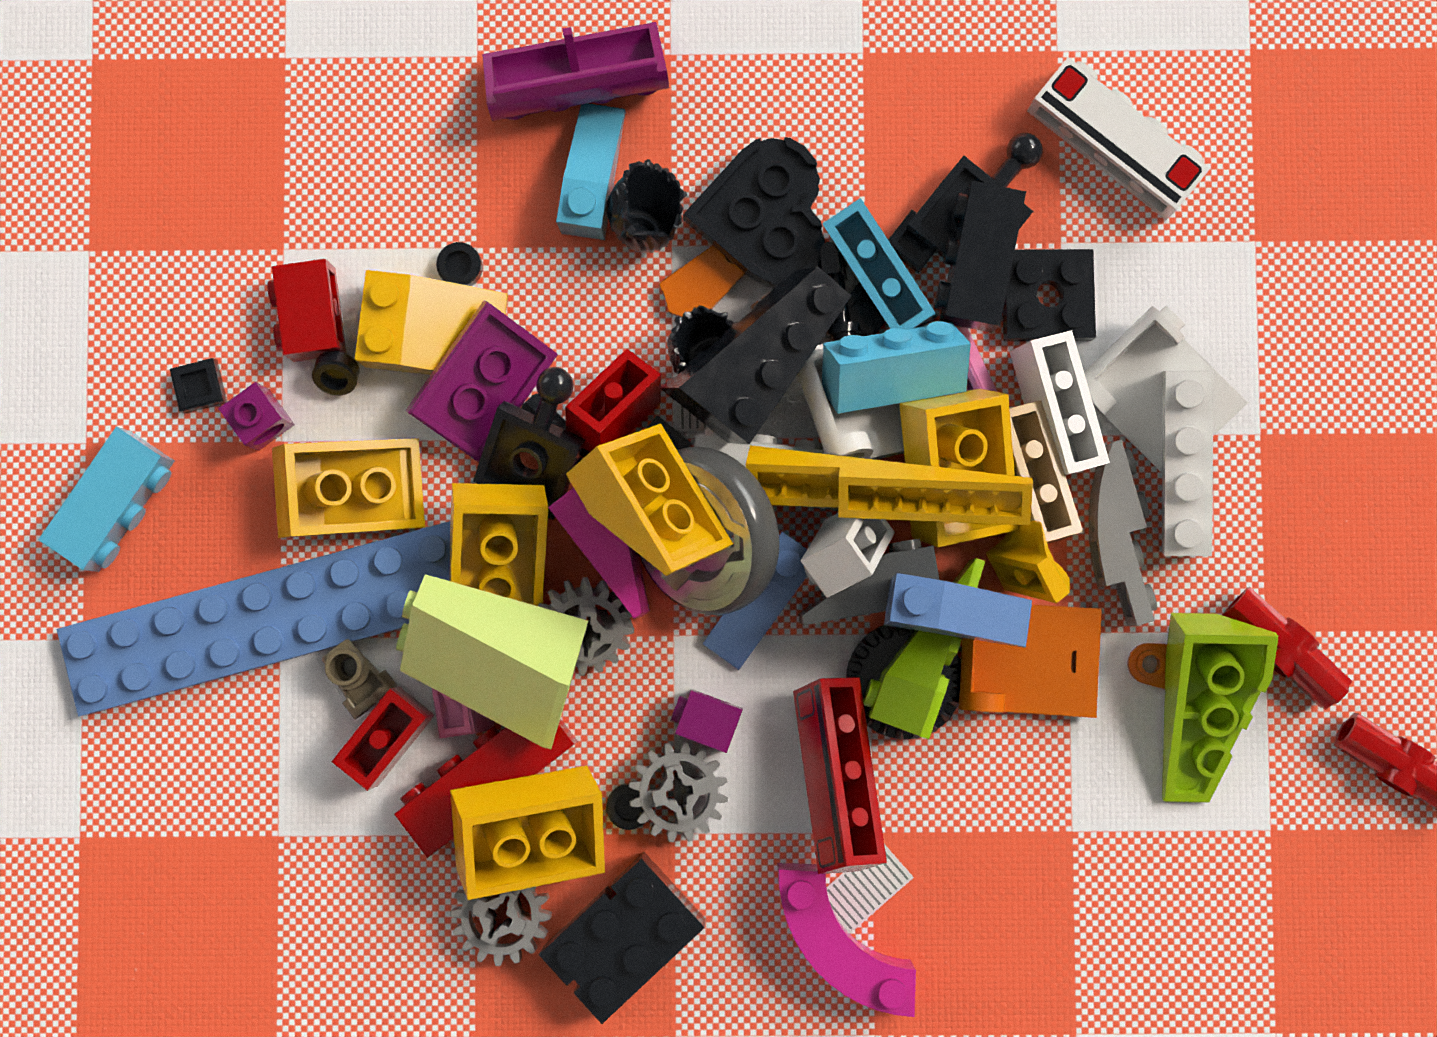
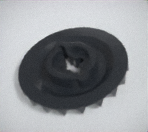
[846,625,961,740]

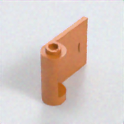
[959,605,1102,718]

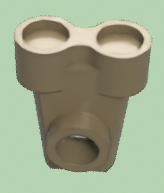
[321,639,398,719]

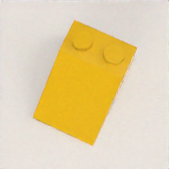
[355,270,508,375]
[566,424,733,576]
[272,438,425,538]
[449,483,548,606]

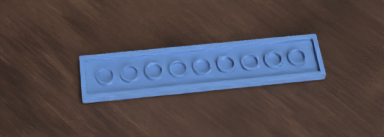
[56,521,450,717]

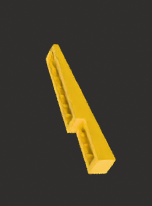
[746,445,1033,525]

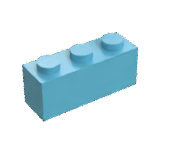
[822,198,937,330]
[822,321,971,414]
[38,426,175,572]

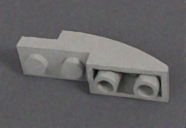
[1089,439,1157,626]

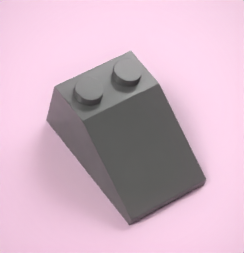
[798,538,939,625]

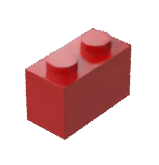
[267,259,347,362]
[565,349,661,452]
[331,687,435,791]

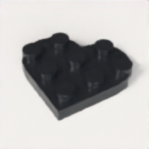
[683,137,825,289]

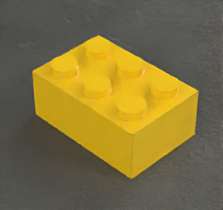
[899,389,1019,547]
[450,765,605,900]

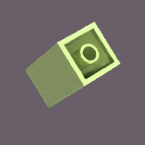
[396,574,588,749]

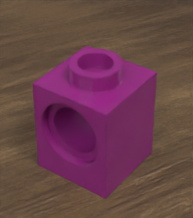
[218,382,295,451]
[670,689,743,753]

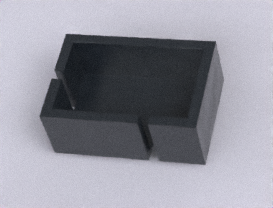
[539,852,706,1024]

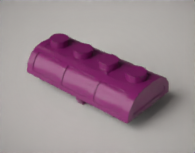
[482,22,669,121]

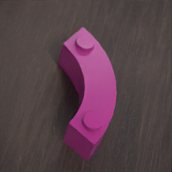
[777,863,916,1017]

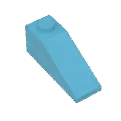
[556,103,626,240]

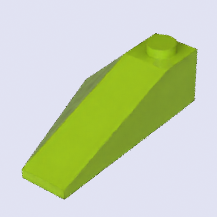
[863,558,985,739]
[1162,613,1278,803]

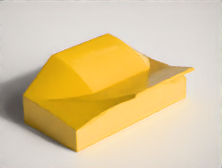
[986,520,1070,603]

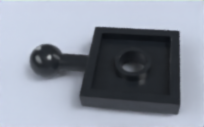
[906,133,1043,258]
[1003,249,1096,342]
[473,367,586,520]

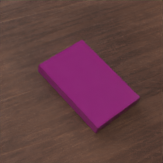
[405,300,558,462]

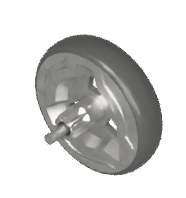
[639,447,779,615]

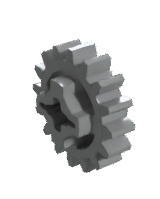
[538,577,634,676]
[629,742,728,842]
[450,887,552,966]

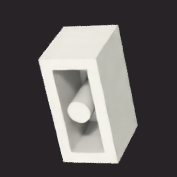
[801,513,895,598]

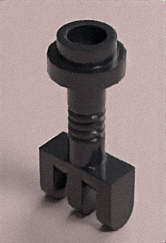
[820,242,861,342]

